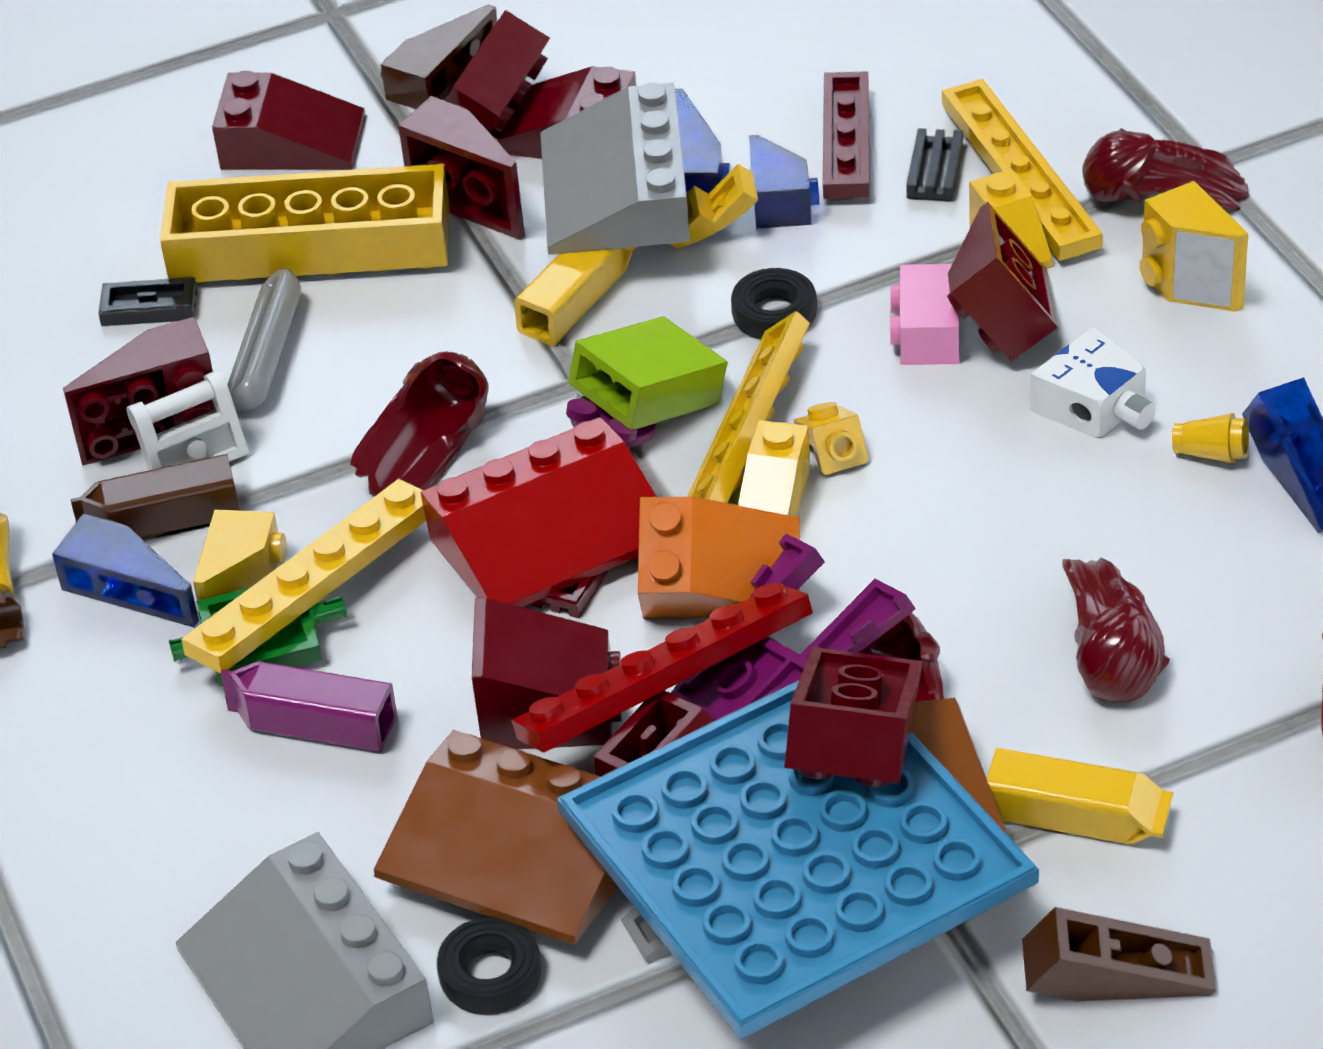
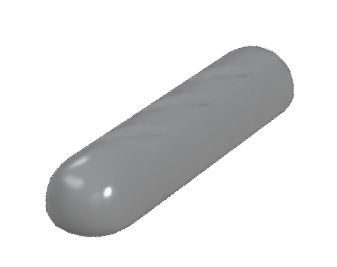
[227,269,301,411]

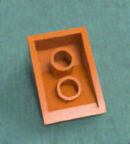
[638,496,800,618]

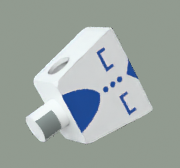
[1030,326,1156,438]

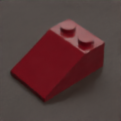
[490,66,636,159]
[212,71,366,170]
[398,96,525,240]
[947,202,1058,362]
[784,647,923,787]

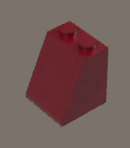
[471,598,622,749]

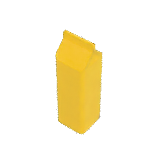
[514,247,636,346]
[987,747,1173,845]

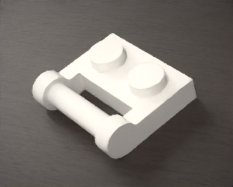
[126,370,249,470]

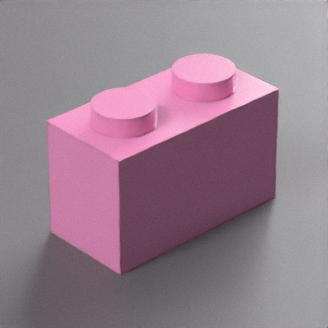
[890,264,959,365]

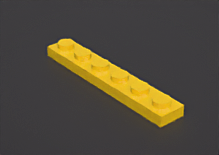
[942,78,1103,261]
[687,311,810,503]
[181,479,426,674]

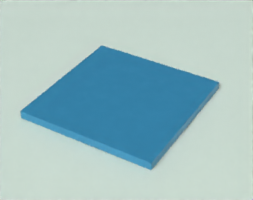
[557,680,1039,1039]

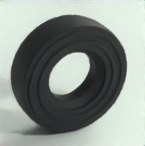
[731,268,817,339]
[437,917,541,1014]

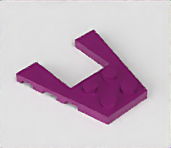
[671,533,916,720]

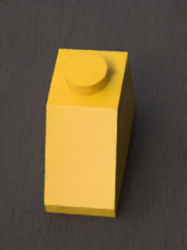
[969,169,1053,269]
[193,510,287,601]

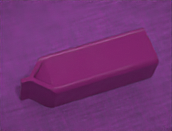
[221,661,397,752]

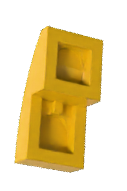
[670,163,758,249]

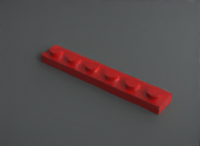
[511,583,813,753]

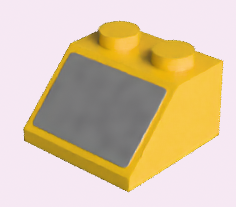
[1139,181,1249,311]

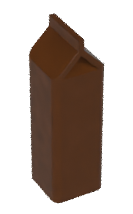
[70,454,240,545]

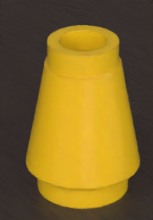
[1172,413,1249,464]

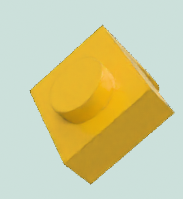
[793,402,868,475]

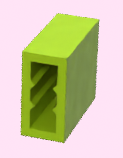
[568,316,728,431]

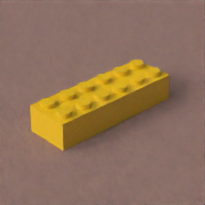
[160,164,450,283]

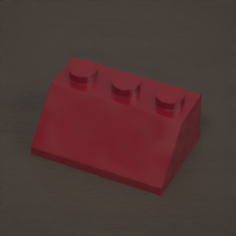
[445,9,550,133]

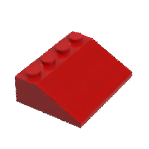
[420,417,657,607]

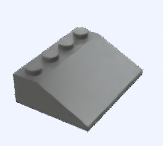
[541,82,690,255]
[175,832,434,1049]

